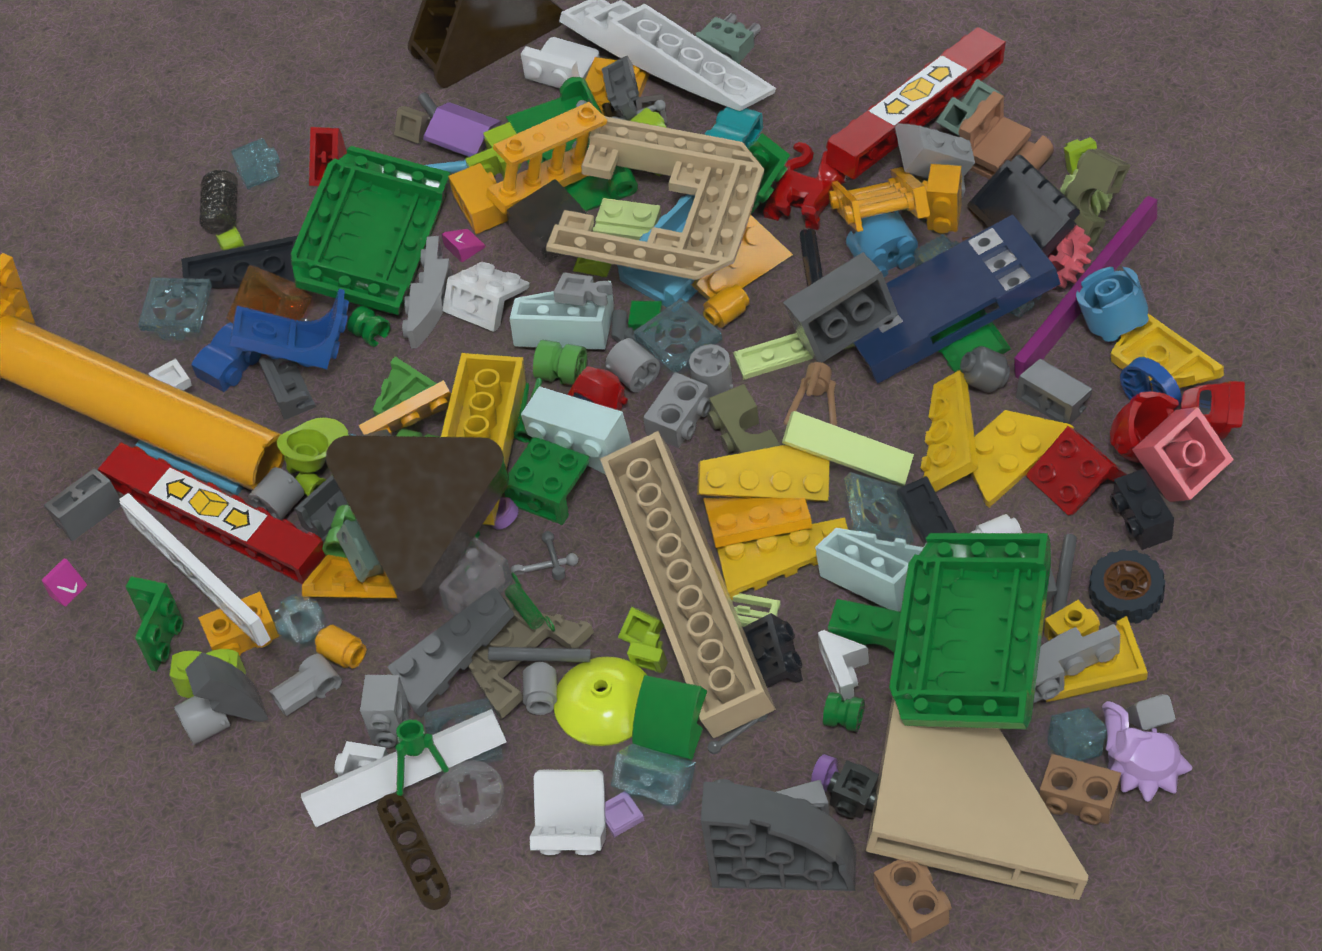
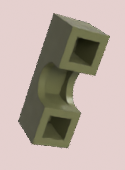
[1065,149,1131,248]
[707,384,781,454]

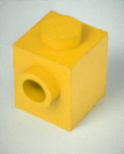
[1044,599,1100,641]

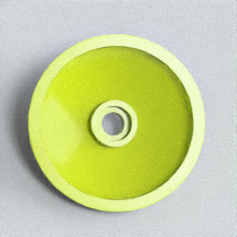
[554,657,647,746]

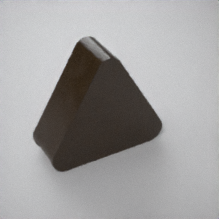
[408,0,563,88]
[326,435,509,610]

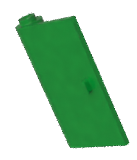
[506,77,638,222]

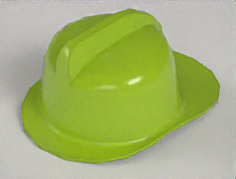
[277,418,348,474]

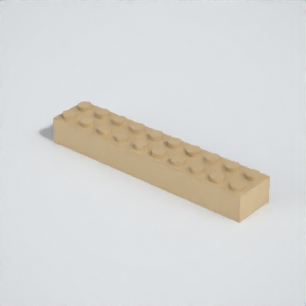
[600,431,776,738]

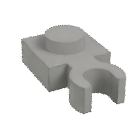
[554,272,613,306]

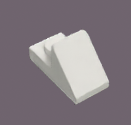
[818,630,869,700]

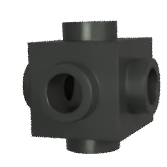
[827,760,879,819]

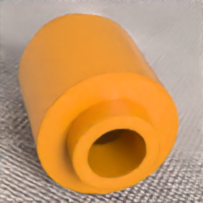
[703,285,750,328]
[315,624,366,668]

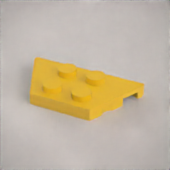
[1111,314,1224,391]
[971,410,1074,508]

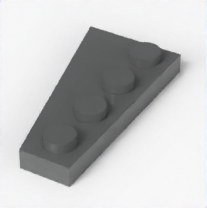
[387,587,515,718]

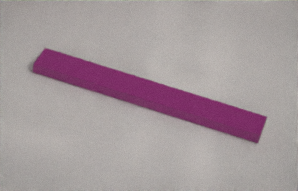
[1014,196,1158,379]

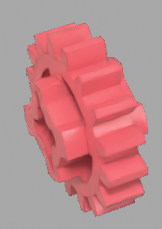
[1047,225,1093,289]

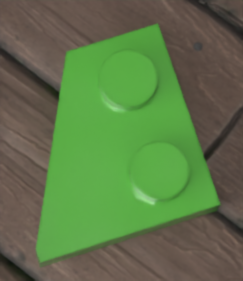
[373,357,437,432]

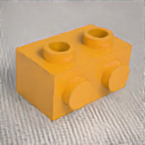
[448,163,508,234]
[922,164,962,234]
[198,591,279,656]

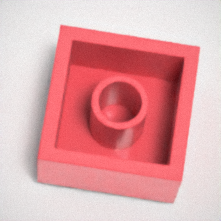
[1132,407,1234,502]

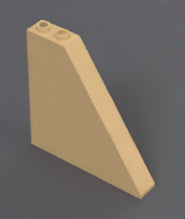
[866,696,1088,900]

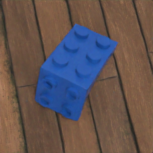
[229,288,349,369]

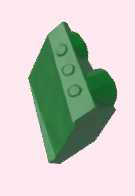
[930,309,1011,372]

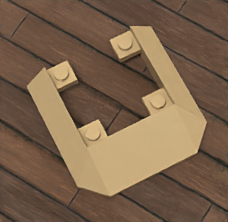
[546,116,764,280]

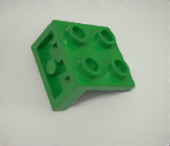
[747,133,790,214]
[504,437,590,525]
[126,576,183,672]

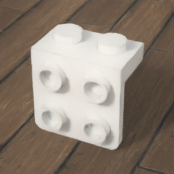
[521,37,599,88]
[530,770,606,855]

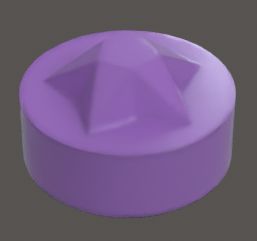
[491,497,518,530]
[811,754,839,792]

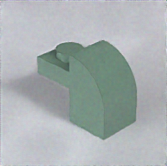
[936,79,1002,137]

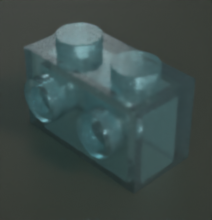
[611,744,696,806]

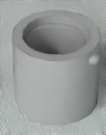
[605,338,660,392]
[689,344,733,398]
[248,467,304,521]
[174,696,230,745]

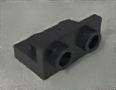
[743,613,803,688]

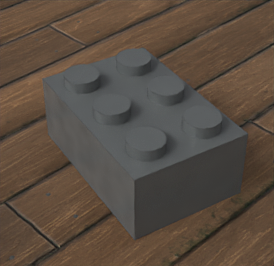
[783,252,898,363]

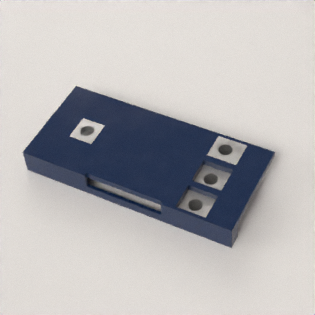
[853,214,1061,384]

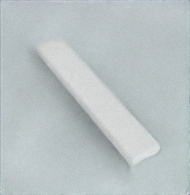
[301,709,506,827]

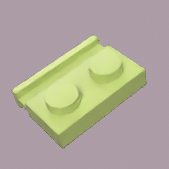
[592,198,661,240]

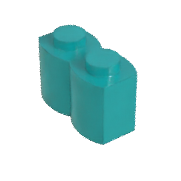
[705,107,763,147]

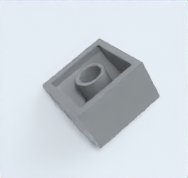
[895,123,975,178]

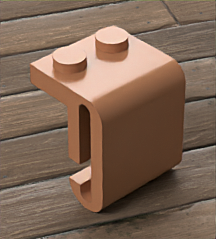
[958,91,1054,179]

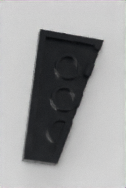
[181,235,298,289]

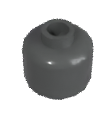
[960,346,1010,393]

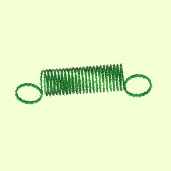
[505,572,555,632]

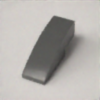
[185,653,268,722]

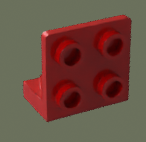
[1026,426,1127,516]

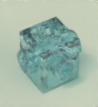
[231,138,280,189]
[273,594,325,644]
[1048,707,1107,761]

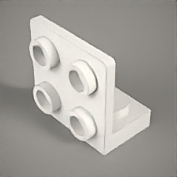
[442,262,530,332]

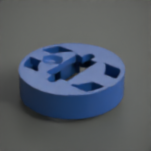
[1120,357,1182,411]

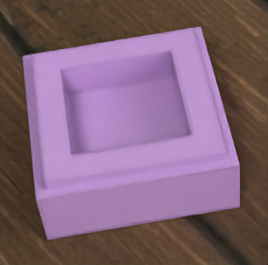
[605,791,644,837]

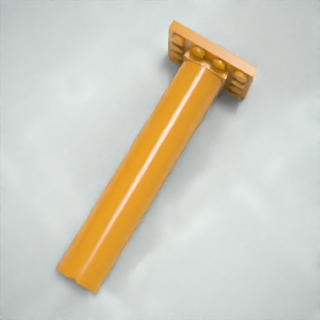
[0,253,284,490]

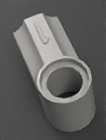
[269,654,342,716]

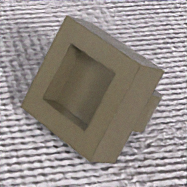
[394,106,430,144]

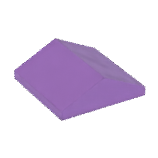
[423,102,501,157]

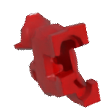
[763,142,847,231]

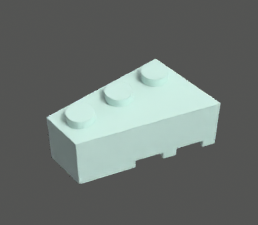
[510,281,614,349]
[521,386,631,475]
[815,528,927,612]

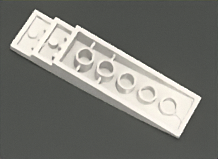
[560,0,776,111]

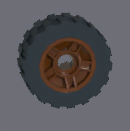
[1089,549,1165,624]

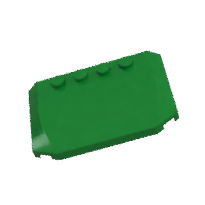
[291,146,451,315]
[889,533,1051,729]

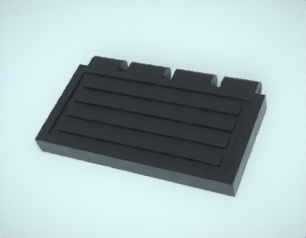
[967,155,1080,256]

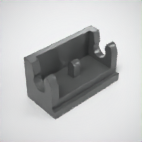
[259,358,316,420]
[1016,359,1093,424]
[44,468,121,541]
[295,475,347,543]

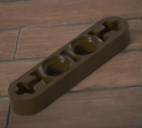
[377,793,451,910]

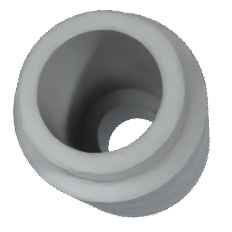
[523,662,557,715]

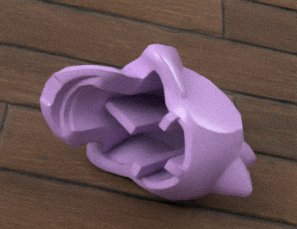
[1102,701,1192,802]

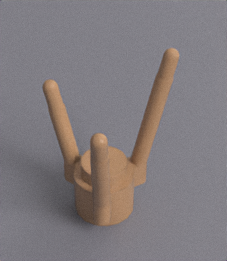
[783,362,837,426]

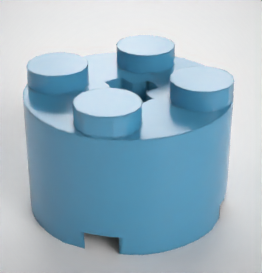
[846,211,918,277]
[1076,267,1149,342]

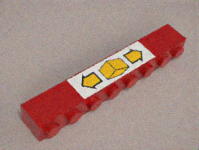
[826,27,1006,180]
[98,442,326,584]

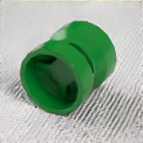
[347,306,390,347]
[823,692,865,732]

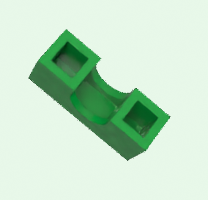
[828,599,901,653]

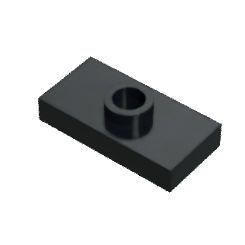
[896,476,957,545]

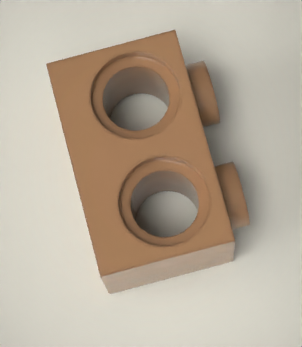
[1040,754,1121,825]
[874,859,952,943]

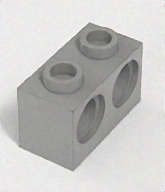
[643,372,710,448]
[360,675,410,748]

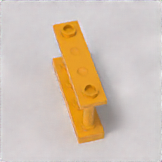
[486,102,608,215]
[829,167,930,232]

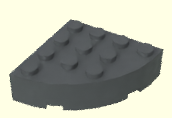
[701,779,857,891]

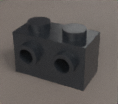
[1110,468,1174,550]

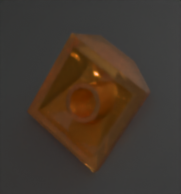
[226,265,312,323]

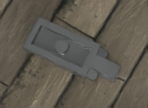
[602,56,639,120]

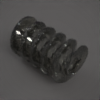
[199,170,238,235]

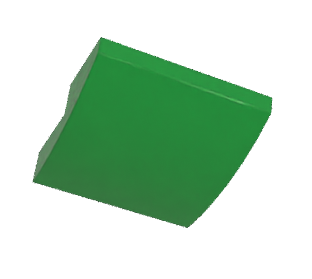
[632,675,707,760]

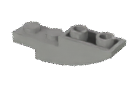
[402,236,453,348]
[1034,624,1121,702]

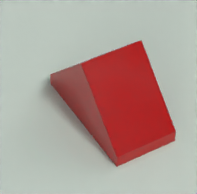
[309,127,347,186]

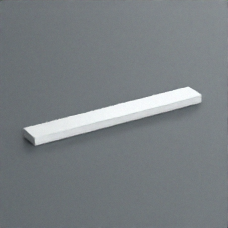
[119,493,271,647]

